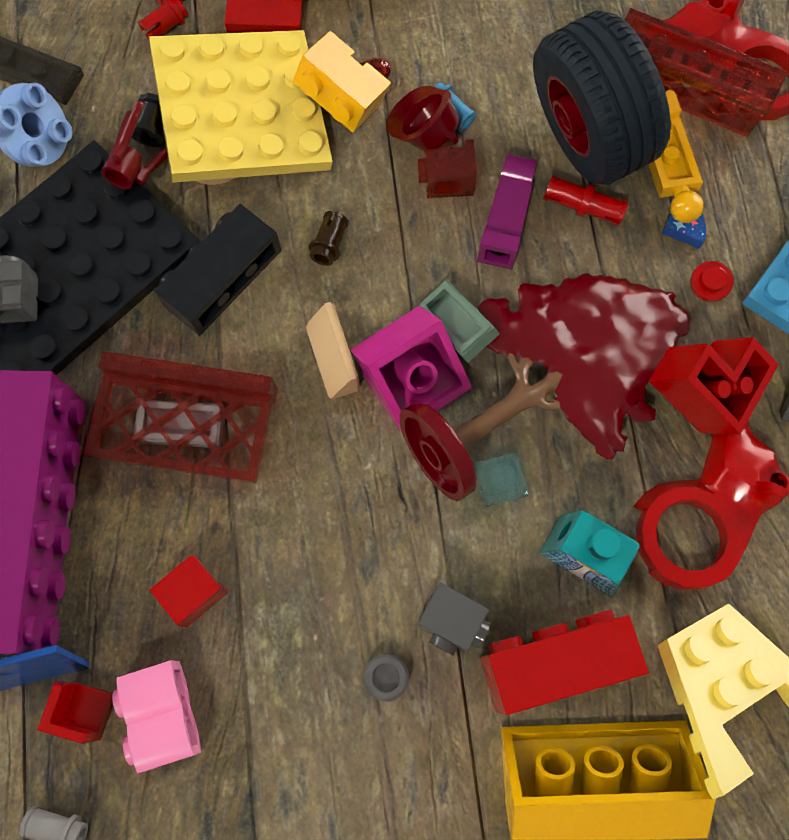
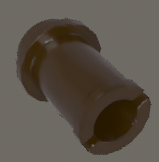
[308,211,349,266]

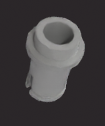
[19,806,88,840]

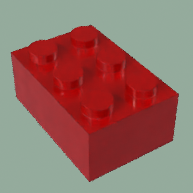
[480,609,649,715]

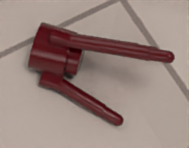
[101,101,168,190]

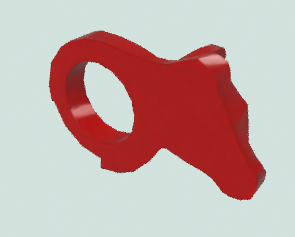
[643,0,789,121]
[633,422,789,591]

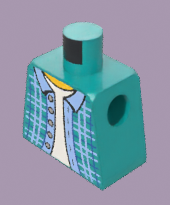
[539,510,640,597]

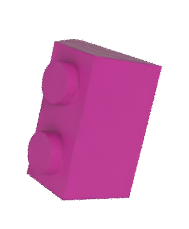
[350,306,472,432]

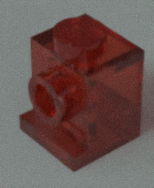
[417,139,477,198]

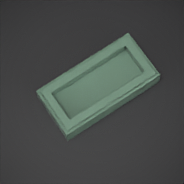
[417,279,499,363]

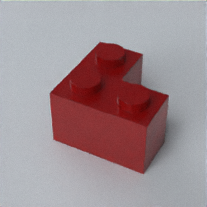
[649,337,779,434]

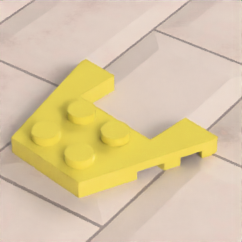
[657,604,789,799]

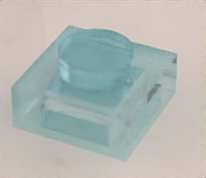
[474,452,529,507]

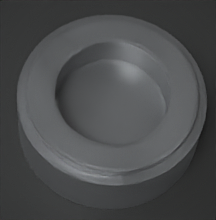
[363,654,409,702]

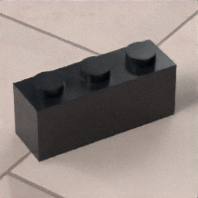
[154,204,282,337]

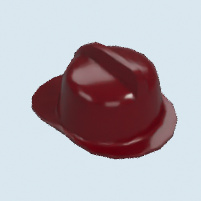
[386,86,459,153]

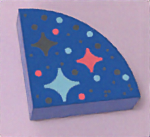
[662,213,706,249]

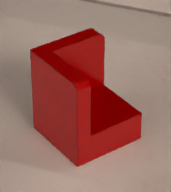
[149,555,228,628]
[37,681,113,744]

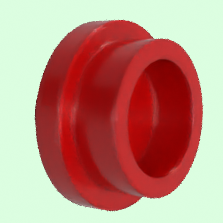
[690,261,734,302]

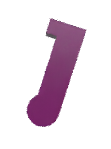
[477,153,537,270]

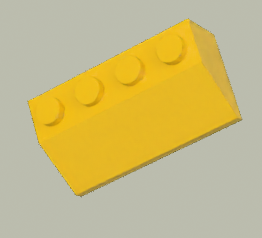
[501,720,716,840]

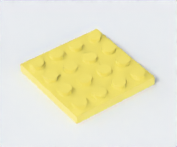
[149,30,333,183]

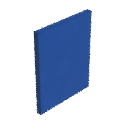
[0,645,89,691]

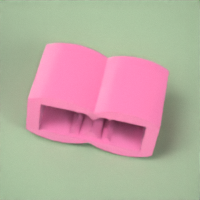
[112,660,201,774]

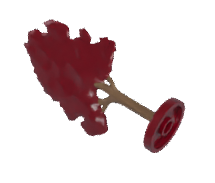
[399,273,690,502]

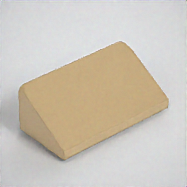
[306,302,360,399]

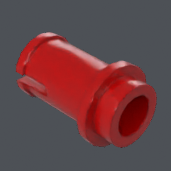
[137,0,188,41]

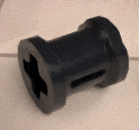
[132,93,164,147]

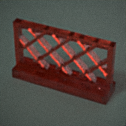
[625,8,788,137]
[83,351,278,483]

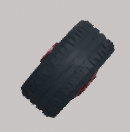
[533,10,671,185]

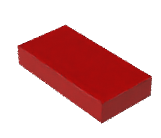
[224,0,304,33]

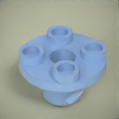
[0,83,73,167]

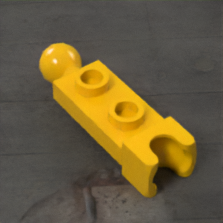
[648,90,703,223]

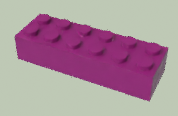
[0,370,86,655]

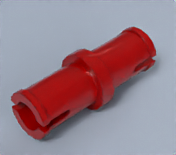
[543,174,628,226]

